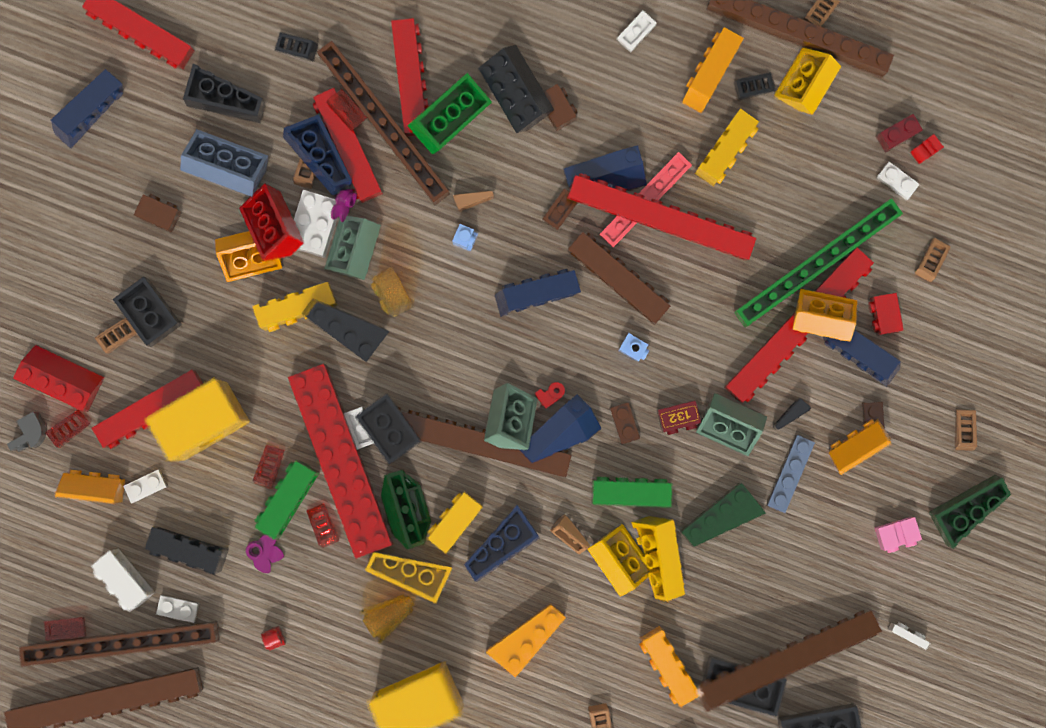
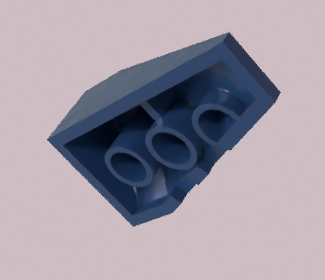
[563,145,647,190]
[519,394,601,463]

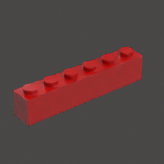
[82,0,195,70]
[391,18,428,137]
[312,88,383,203]
[92,369,204,449]

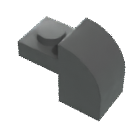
[7,412,47,452]

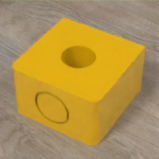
[145,379,250,461]
[368,661,464,728]

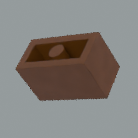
[544,84,578,131]
[134,194,182,233]

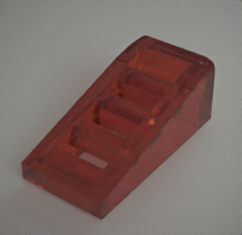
[45,410,91,448]
[253,445,285,489]
[307,503,340,548]

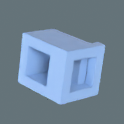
[452,224,478,251]
[618,333,650,362]

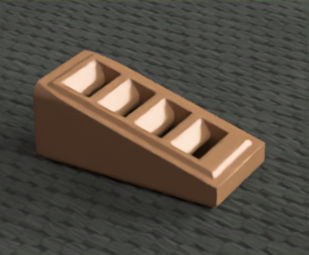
[803,0,840,27]
[293,158,316,189]
[453,191,494,212]
[915,238,951,282]
[95,318,137,354]
[955,409,977,451]
[550,514,590,554]
[588,703,612,728]

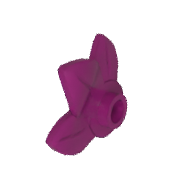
[331,189,357,222]
[246,535,284,573]

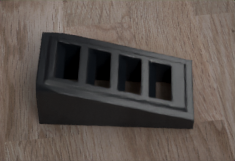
[275,32,318,62]
[734,73,776,101]
[773,399,811,430]

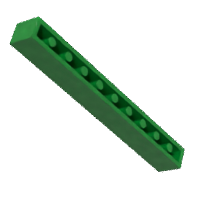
[734,198,903,328]

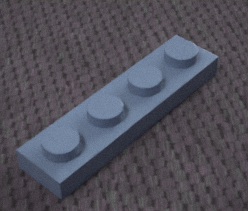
[767,435,815,513]

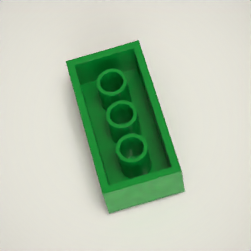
[407,73,492,155]
[254,460,320,540]
[591,477,672,507]

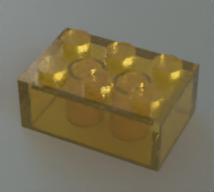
[370,267,413,317]

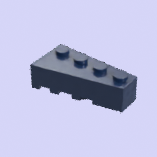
[50,69,124,149]

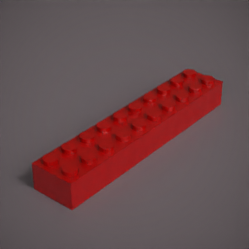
[288,364,393,559]

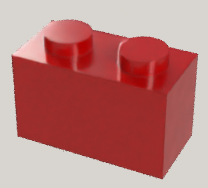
[868,293,904,336]

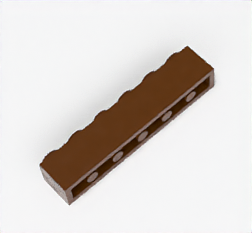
[567,232,671,325]

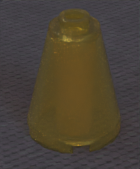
[359,594,414,644]

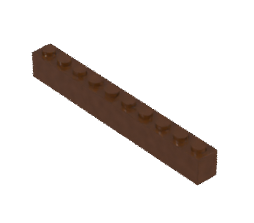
[707,0,894,77]
[317,41,450,206]
[398,407,572,478]
[696,610,882,713]
[19,621,220,667]
[4,667,203,728]

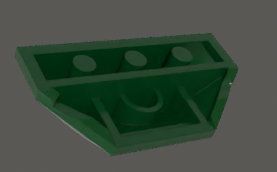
[381,470,431,550]

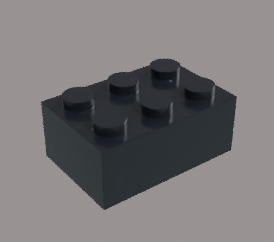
[112,277,182,347]
[355,394,422,464]

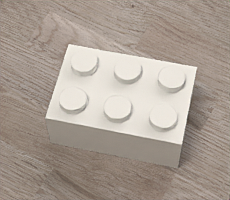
[294,190,338,258]
[92,549,155,611]

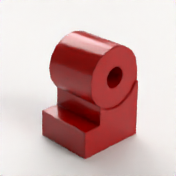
[910,134,944,164]
[534,382,565,409]
[261,626,286,651]

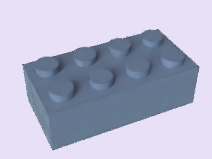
[180,129,268,197]

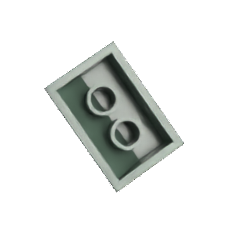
[324,216,381,280]
[484,383,538,450]
[696,393,767,456]

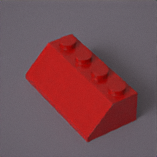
[239,183,304,261]
[13,345,105,412]

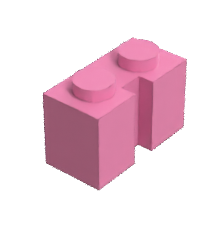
[874,517,922,553]

